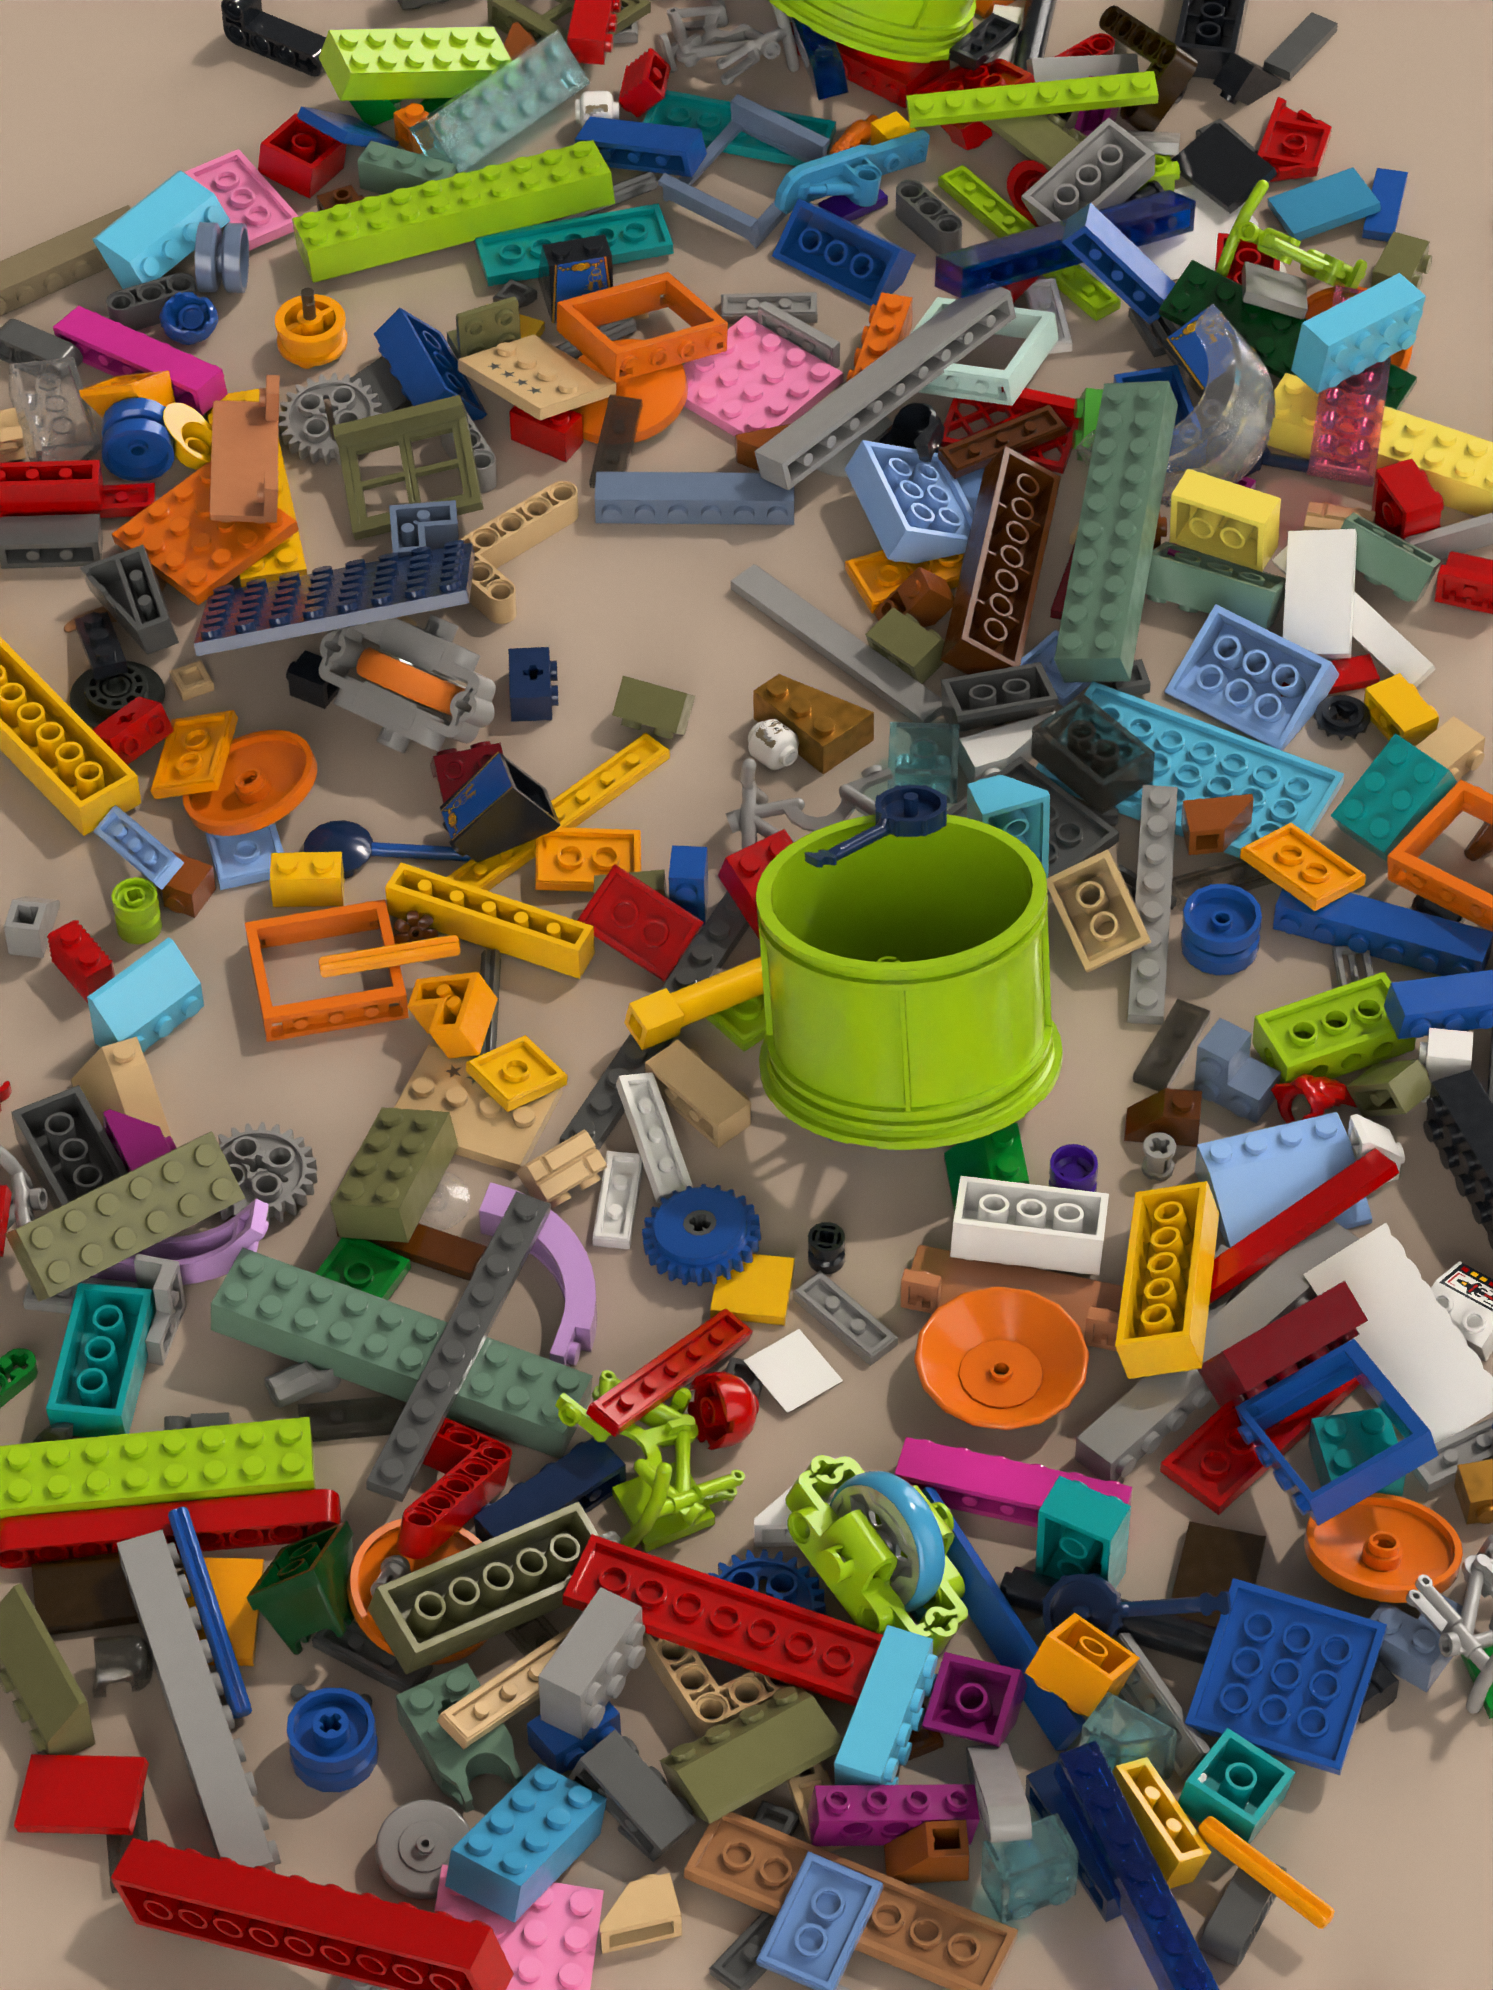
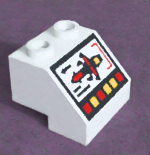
[1431,1261,1493,1361]

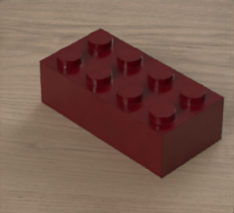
[1198,1281,1368,1407]

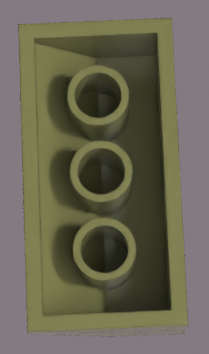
[981,114,1087,171]
[0,1583,96,1755]
[659,1686,843,1824]

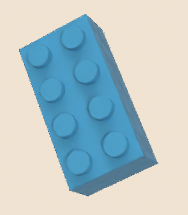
[445,1763,607,1923]

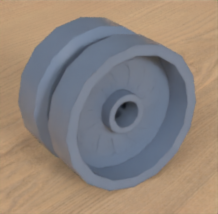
[195,222,249,293]

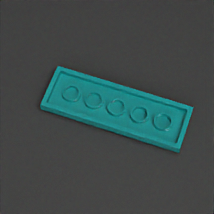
[643,90,836,166]
[475,203,674,287]

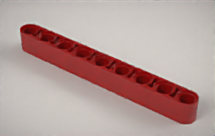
[0,1489,341,1569]

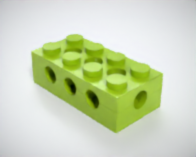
[1252,971,1416,1084]

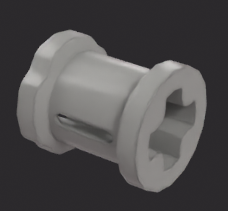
[1142,1133,1176,1181]

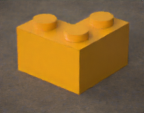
[407,972,498,1059]

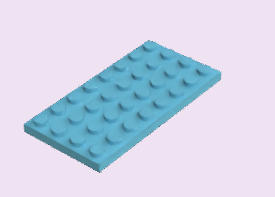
[1036,681,1344,859]

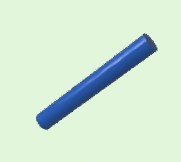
[371,842,472,861]

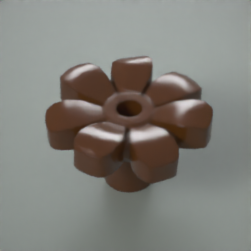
[394,910,439,944]

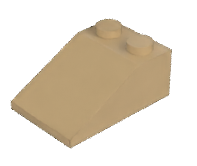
[1046,849,1151,973]

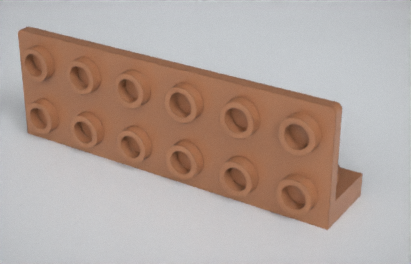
[210,375,280,524]
[901,1245,1123,1352]

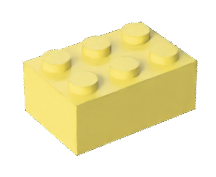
[1170,469,1281,572]

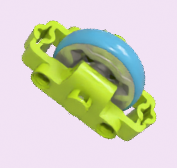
[785,1455,968,1656]

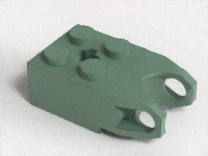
[395,1663,523,1813]

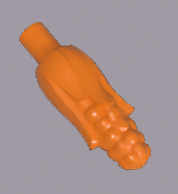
[829,114,878,155]

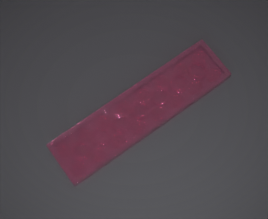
[1306,285,1392,487]

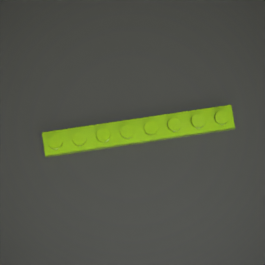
[906,71,1159,128]

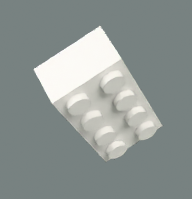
[950,1176,1109,1275]

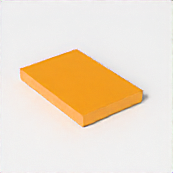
[150,710,238,799]
[1240,823,1366,911]
[535,827,641,892]
[184,1557,265,1666]

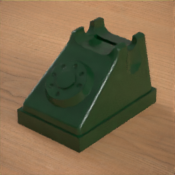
[246,1521,354,1655]

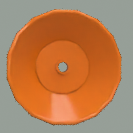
[914,1286,1090,1430]

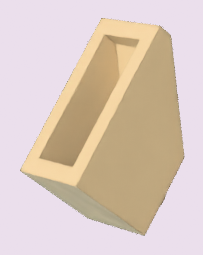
[599,1873,682,1954]

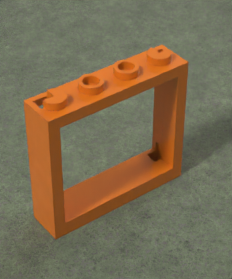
[557,272,728,382]
[1387,780,1493,932]
[245,899,409,1042]

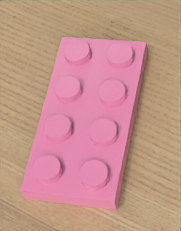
[184,149,298,251]

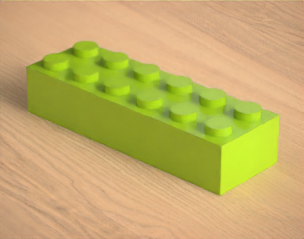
[319,26,516,101]

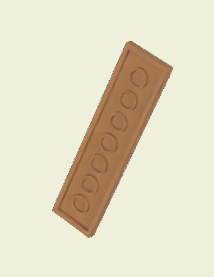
[684,1812,1018,1990]

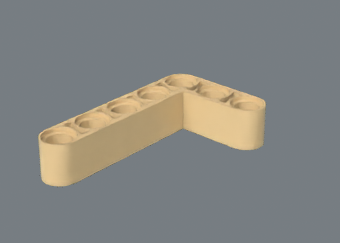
[459,481,579,624]
[643,1633,800,1738]

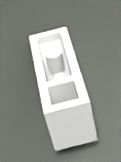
[959,711,1058,783]

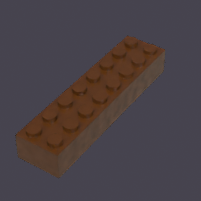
[940,446,1061,675]

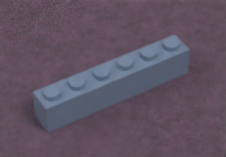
[595,472,795,525]

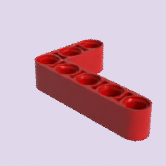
[396,1418,512,1559]

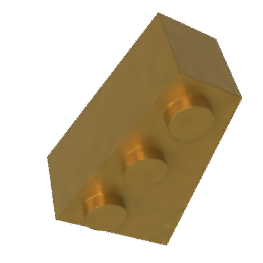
[753,674,874,775]

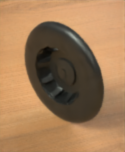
[70,661,165,728]

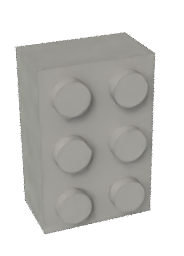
[538,1587,646,1740]

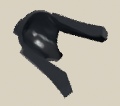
[872,403,945,462]

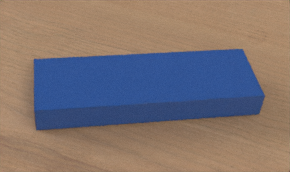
[1362,168,1408,242]

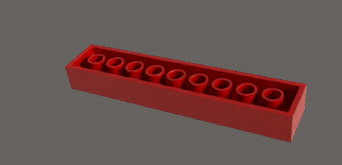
[110,1838,514,1990]

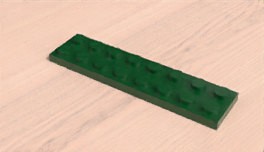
[1159,260,1417,410]

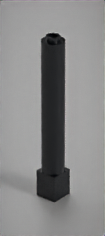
[1012,0,1057,71]
[1000,1566,1217,1665]

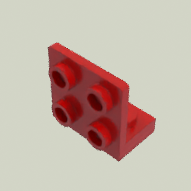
[1434,551,1493,614]

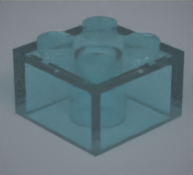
[888,722,959,803]
[981,1813,1079,1923]

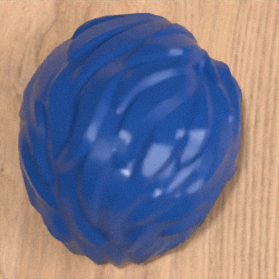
[159,292,219,345]

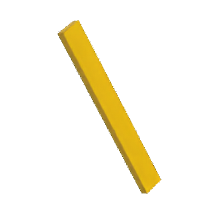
[447,732,670,891]

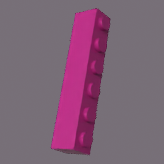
[53,305,228,416]
[894,1437,1132,1528]

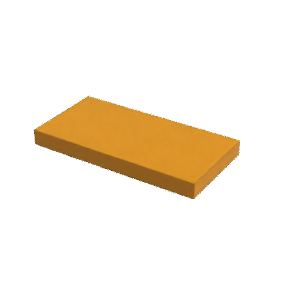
[845,550,965,614]

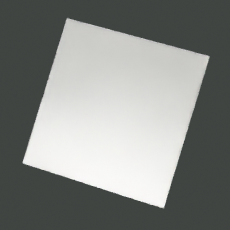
[743,1329,843,1413]

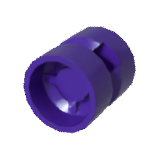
[1049,1144,1098,1192]

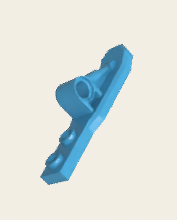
[775,129,930,214]

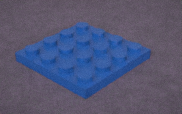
[1185,1578,1387,1775]

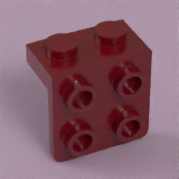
[430,741,503,803]

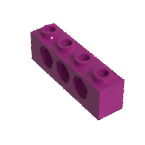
[807,1784,980,1846]

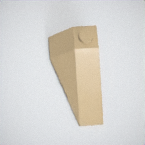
[71,1037,172,1138]

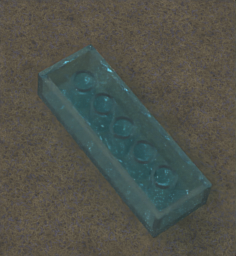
[409,30,590,173]

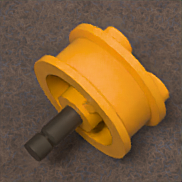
[275,288,348,369]

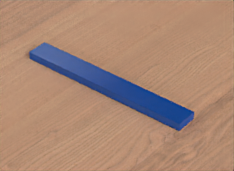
[922,1487,1087,1751]

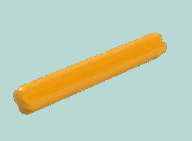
[318,935,460,978]
[1198,1816,1335,1929]

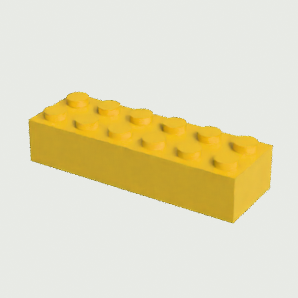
[1115,1181,1219,1379]

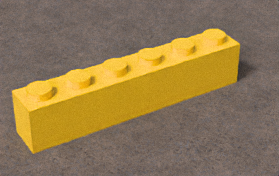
[385,862,595,979]

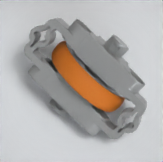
[319,615,496,753]

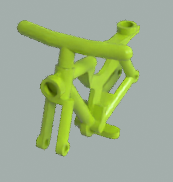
[1216,179,1368,301]
[555,1370,745,1548]

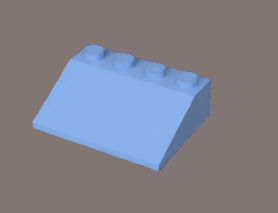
[844,440,974,564]
[1164,604,1339,751]
[1195,1112,1372,1248]

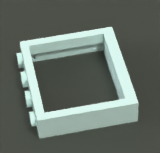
[911,297,1059,406]

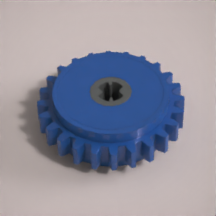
[642,1184,761,1286]

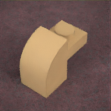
[0,407,26,463]

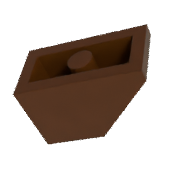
[1124,1088,1202,1147]

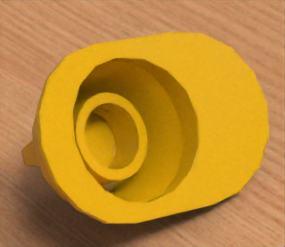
[163,402,212,470]

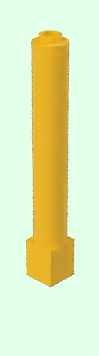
[624,956,764,1051]

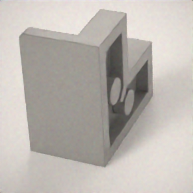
[134,1254,186,1366]

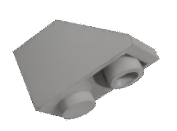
[4,896,60,958]

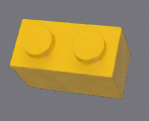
[1364,673,1439,746]
[270,852,345,907]

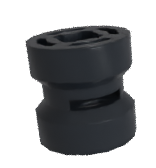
[808,1222,845,1274]

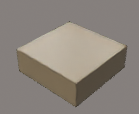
[169,660,214,701]

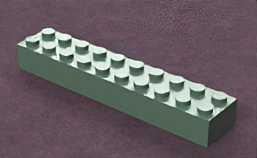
[1054,381,1178,683]
[211,1247,593,1459]

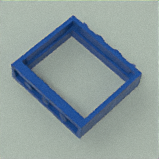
[1235,1338,1439,1526]

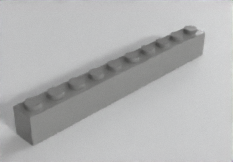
[754,280,1016,490]
[1075,1220,1359,1481]
[117,1530,281,1873]

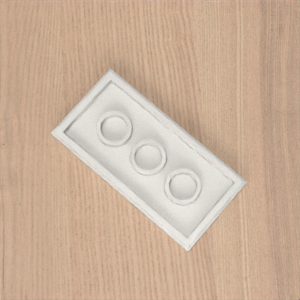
[1283,529,1357,659]

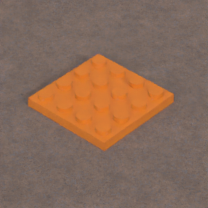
[112,460,299,606]

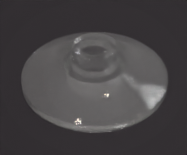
[419,1171,470,1231]

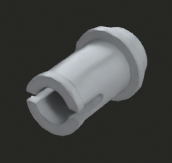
[370,1555,411,1596]

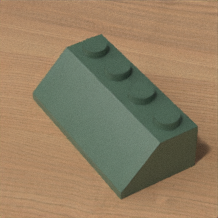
[1145,542,1286,629]

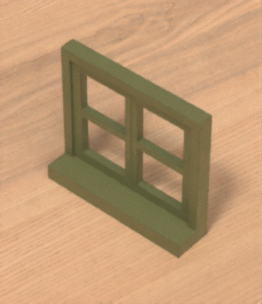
[487,0,651,75]
[332,395,484,540]

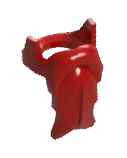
[1271,1074,1357,1124]

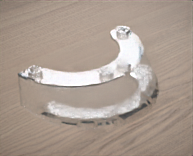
[1076,304,1276,507]

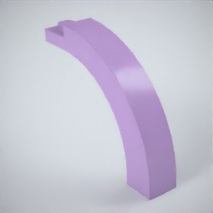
[479,1182,597,1367]
[91,1198,269,1285]

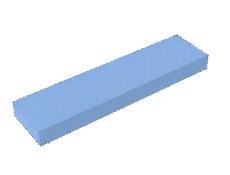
[93,805,185,890]

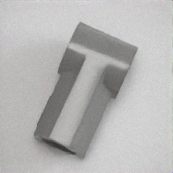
[265,1360,341,1408]

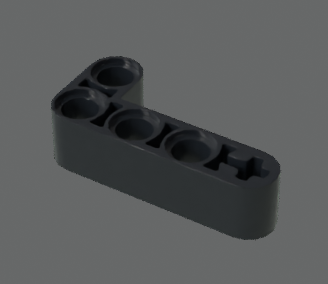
[221,0,326,77]

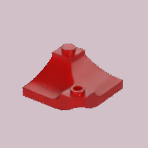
[910,58,1036,151]

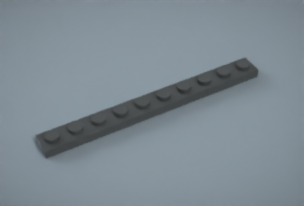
[560,891,750,1150]
[366,1191,551,1502]

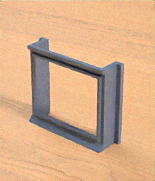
[658,94,830,249]

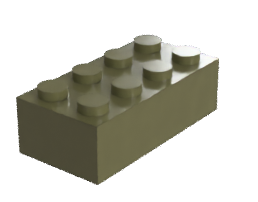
[330,1107,458,1243]

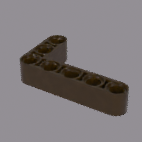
[1099,5,1197,132]

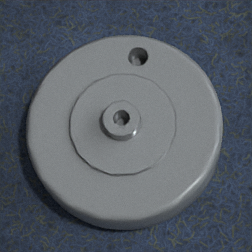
[375,1800,470,1899]

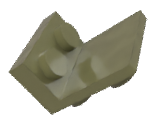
[447,297,521,359]

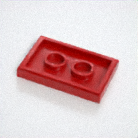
[577,864,704,982]
[14,1754,149,1835]

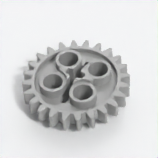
[278,373,383,466]
[218,1122,318,1226]

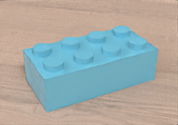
[1291,273,1426,394]
[834,1625,938,1785]

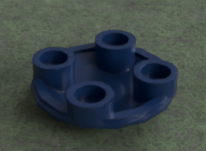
[304,820,373,879]

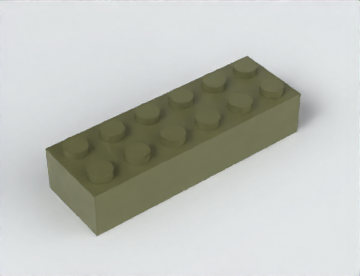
[5,1131,245,1302]
[368,1502,600,1674]

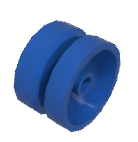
[102,397,174,482]
[1181,884,1262,975]
[287,1687,379,1792]

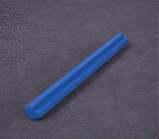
[168,1507,252,1719]

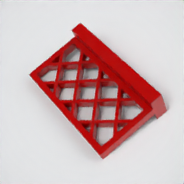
[941,387,1079,474]

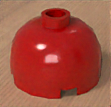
[688,1372,759,1450]

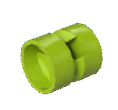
[111,877,162,945]

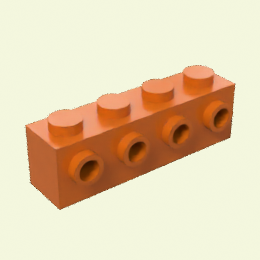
[846,292,913,382]

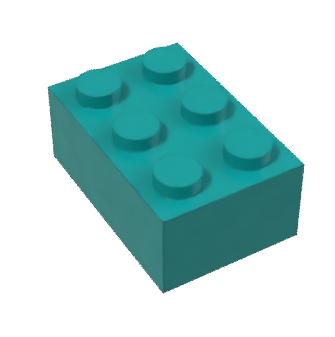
[1331,733,1457,862]
[1035,1475,1131,1589]

